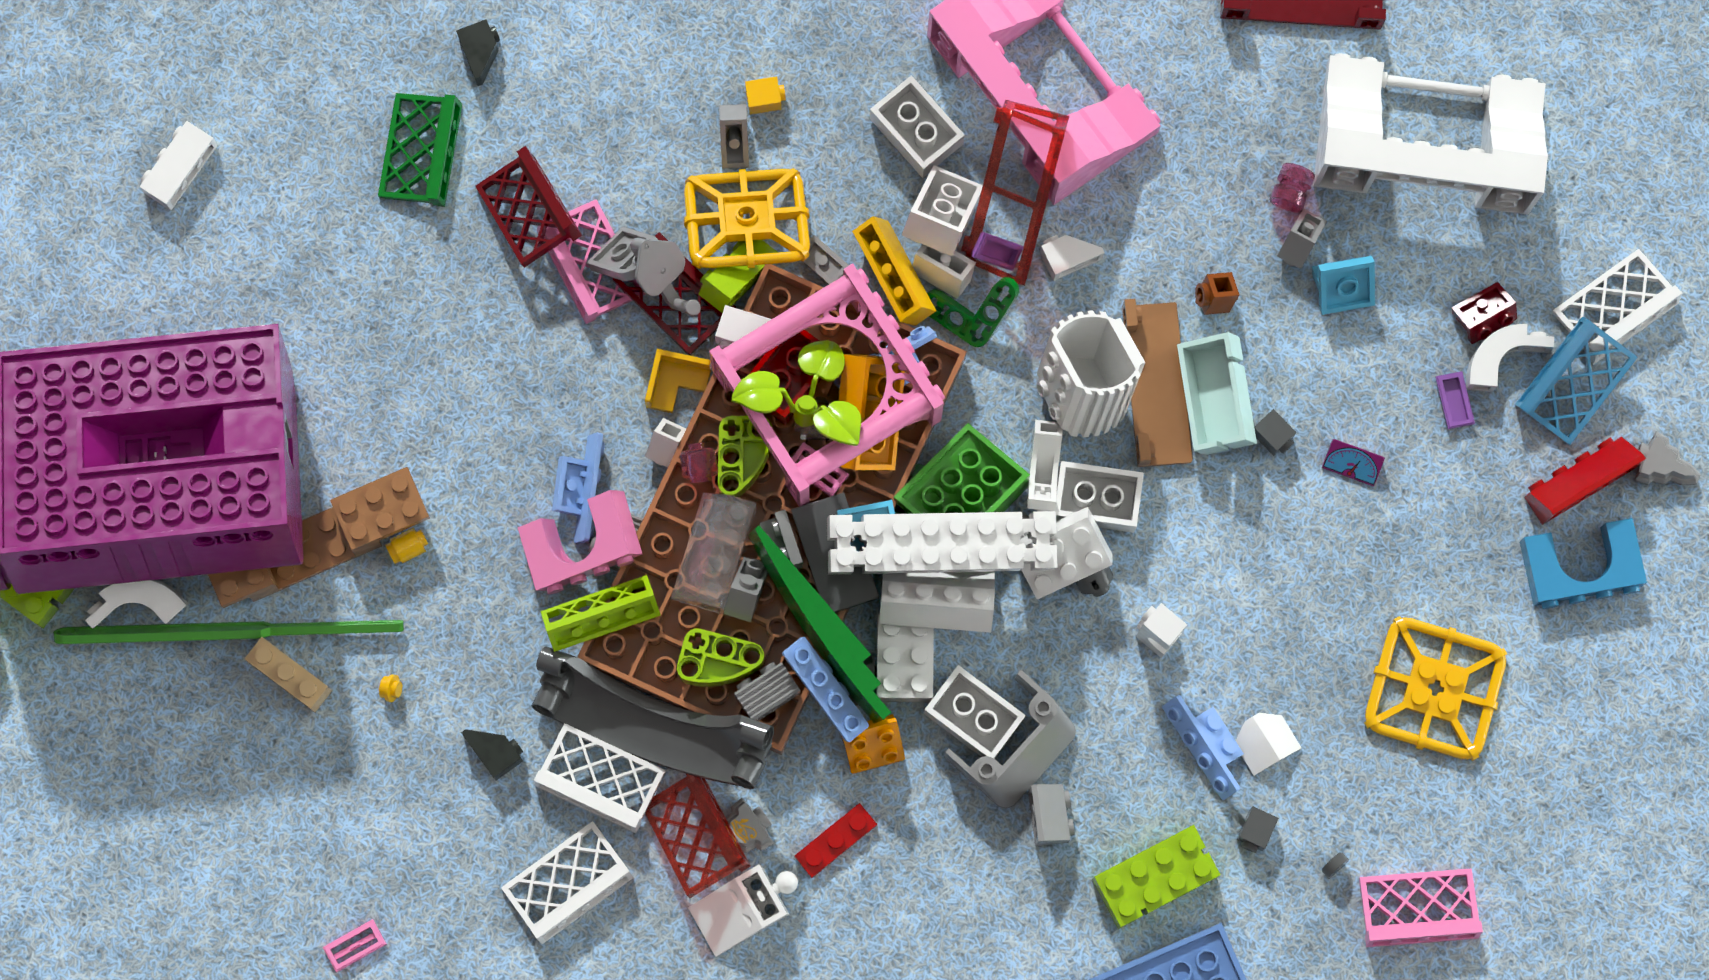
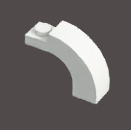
[1466,324,1554,392]
[1027,420,1063,511]
[85,580,189,629]

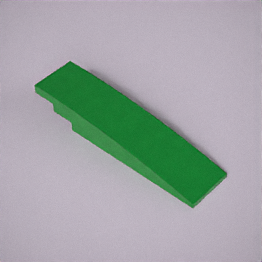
[748,526,892,723]

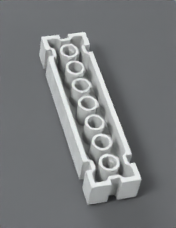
[827,511,1058,575]

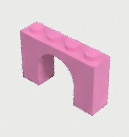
[518,490,642,594]

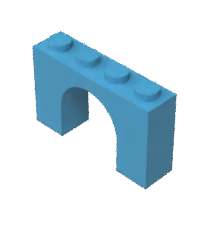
[1519,518,1647,609]

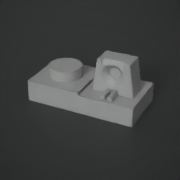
[802,235,849,285]

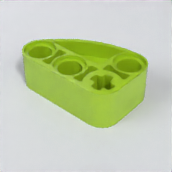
[718,416,772,500]
[677,628,765,687]

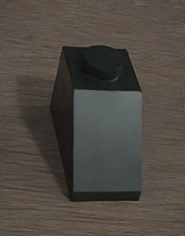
[456,19,500,86]
[461,729,523,781]

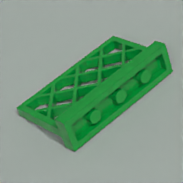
[378,93,462,207]

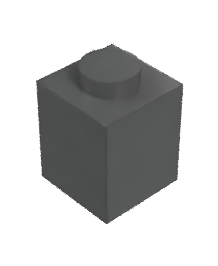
[1254,409,1297,456]
[1236,806,1279,853]

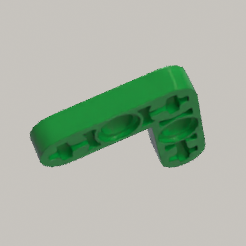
[927,277,1019,347]

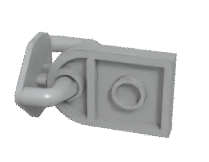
[586,227,701,316]

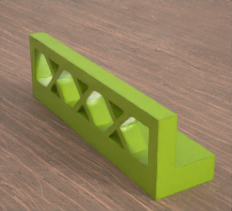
[540,575,661,652]

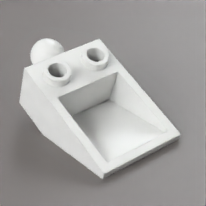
[688,864,798,957]

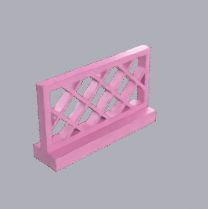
[537,199,646,324]
[1359,868,1483,947]

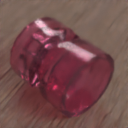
[1269,163,1315,213]

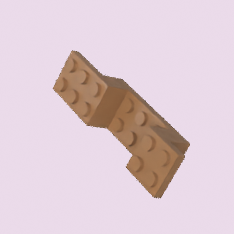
[208,467,430,608]

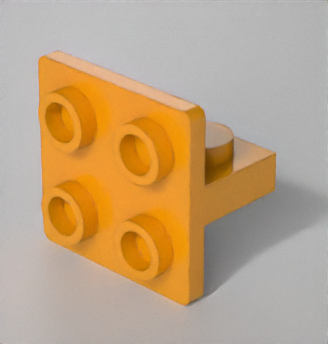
[841,714,905,774]

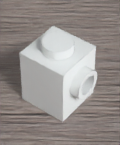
[645,418,686,467]

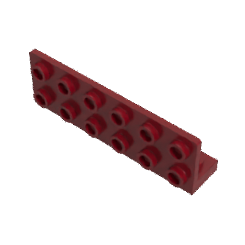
[1220,0,1386,30]

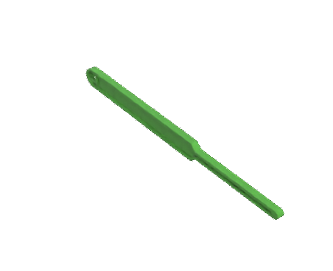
[53,620,404,644]

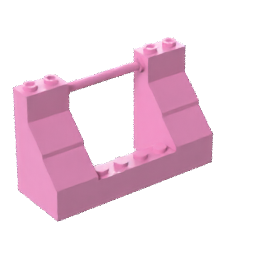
[927,0,1161,205]

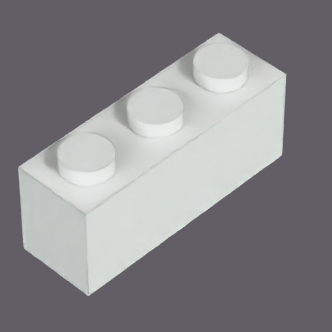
[140,121,218,211]

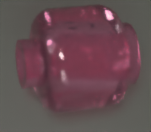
[680,442,718,483]

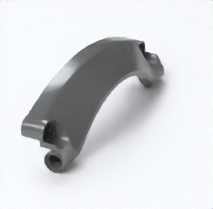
[531,646,774,789]

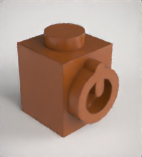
[1195,272,1239,315]

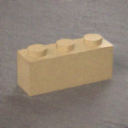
[244,637,332,713]

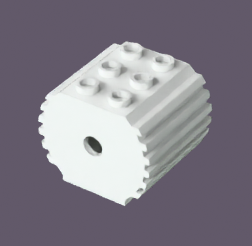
[1036,311,1145,438]

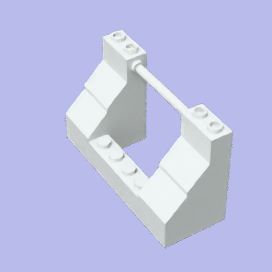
[1313,53,1548,215]

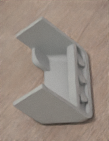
[944,670,1076,808]

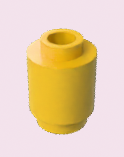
[385,527,428,564]

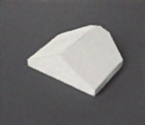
[1235,713,1301,776]

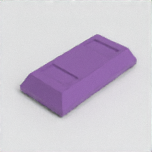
[972,232,1024,271]
[1435,371,1475,429]

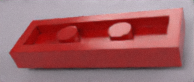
[794,803,877,878]

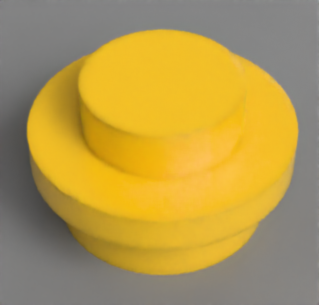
[379,674,403,703]

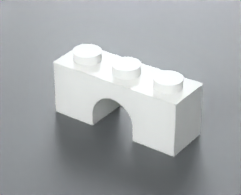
[1136,603,1187,658]

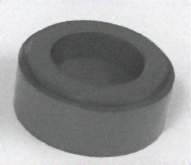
[1322,852,1349,879]

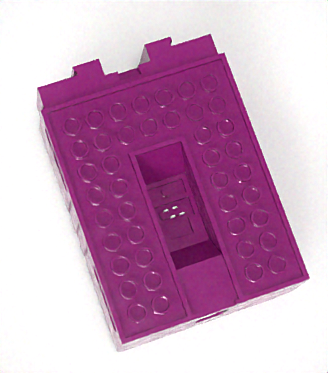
[0,324,303,594]

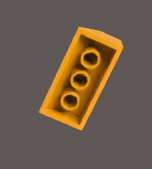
[839,354,905,470]

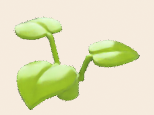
[732,340,861,446]

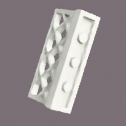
[1552,249,1682,365]
[534,723,666,833]
[501,821,634,944]

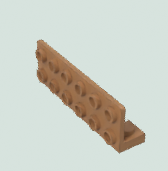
[1122,299,1192,467]

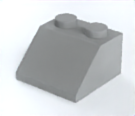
[1028,784,1074,847]

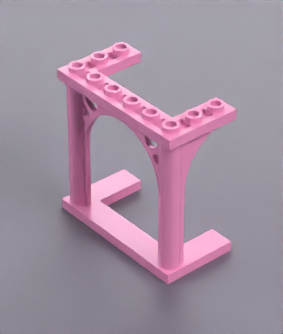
[709,264,945,507]

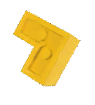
[645,348,712,414]

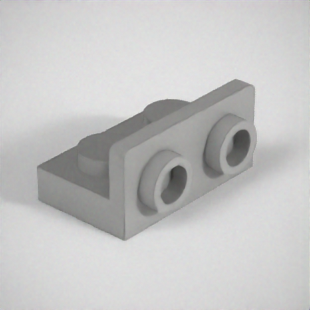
[760,509,803,569]

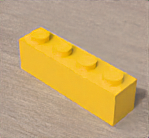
[852,216,936,326]

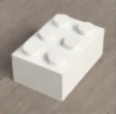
[870,75,965,178]
[902,165,984,257]
[1055,461,1144,533]
[1020,507,1112,599]
[877,614,934,702]
[924,665,1026,759]

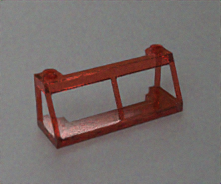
[961,99,1070,286]

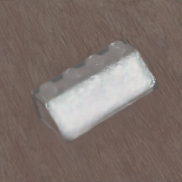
[671,493,757,615]

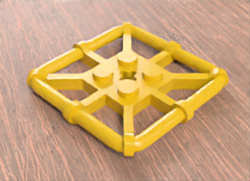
[684,168,810,269]
[1364,616,1507,761]

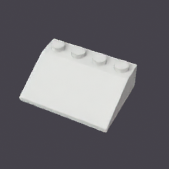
[879,571,995,633]

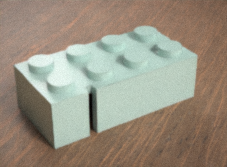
[1177,332,1257,455]

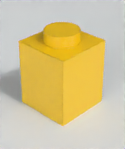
[745,76,786,115]

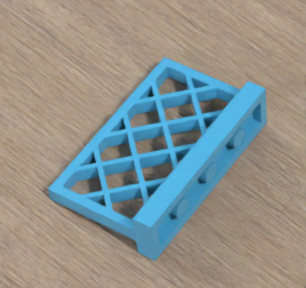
[1515,317,1638,445]

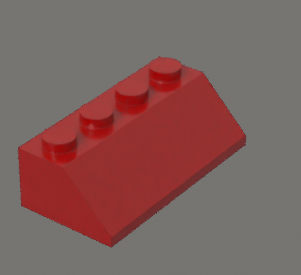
[1524,437,1646,525]

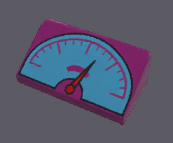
[1322,439,1385,487]

